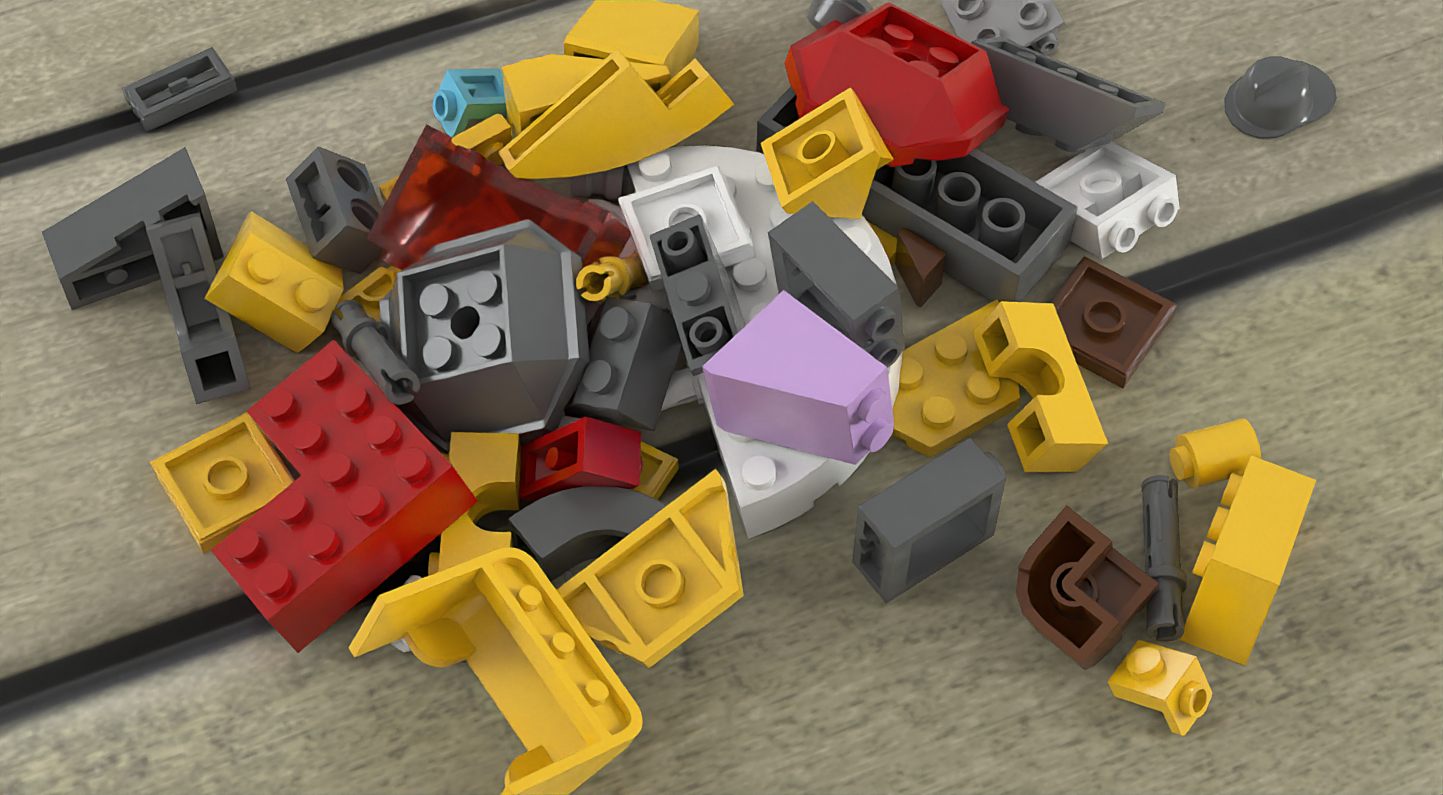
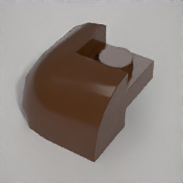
[1016,505,1159,670]

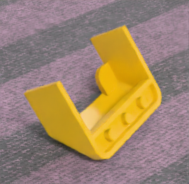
[349,547,643,795]

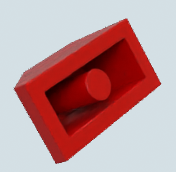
[519,416,643,501]

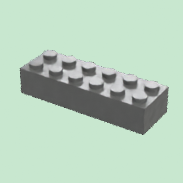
[756,87,1078,302]

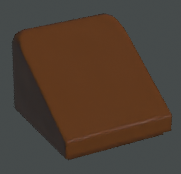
[894,227,946,307]

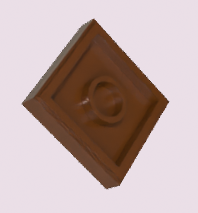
[1050,256,1177,389]

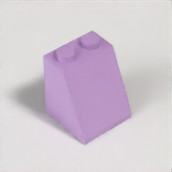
[702,290,894,465]

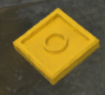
[150,412,295,554]

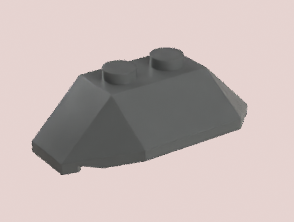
[971,37,1165,153]

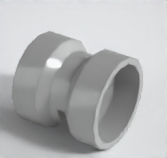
[570,164,630,202]

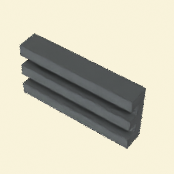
[122,47,237,132]

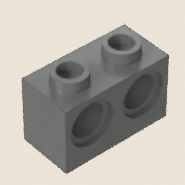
[286,146,394,274]

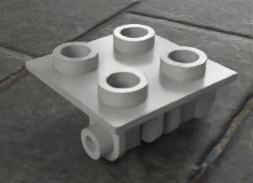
[940,0,1066,54]

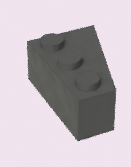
[42,147,224,310]

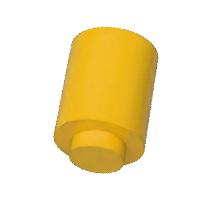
[1169,418,1261,488]

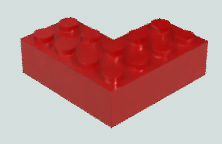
[211,340,478,653]

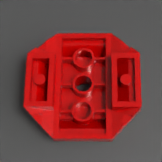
[784,2,1010,167]

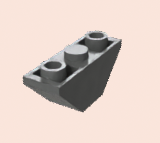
[649,214,746,376]

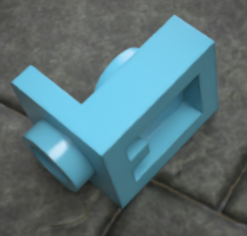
[432,68,507,139]

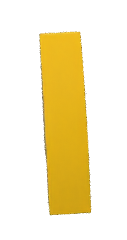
[498,49,734,179]

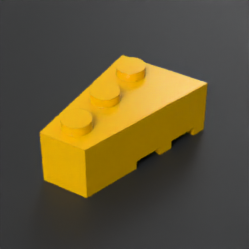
[1179,455,1316,666]

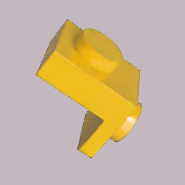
[1107,639,1212,736]

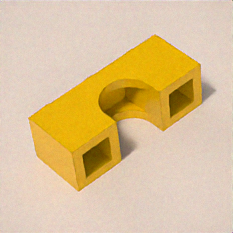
[973,301,1108,472]
[428,432,521,576]

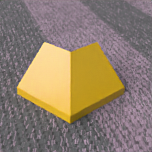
[760,87,894,219]

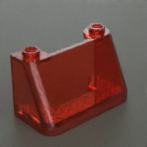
[367,125,631,300]

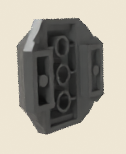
[380,219,590,452]

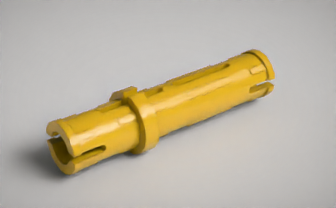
[576,253,649,301]

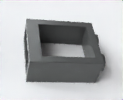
[768,201,905,368]
[852,437,1006,604]

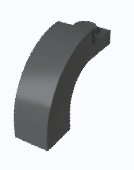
[146,212,251,404]
[508,486,666,582]

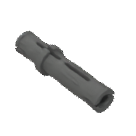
[331,300,420,405]
[1141,475,1187,642]

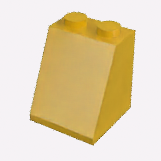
[564,0,699,80]

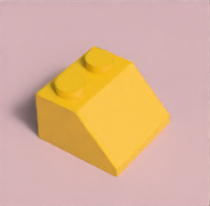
[204,211,344,354]

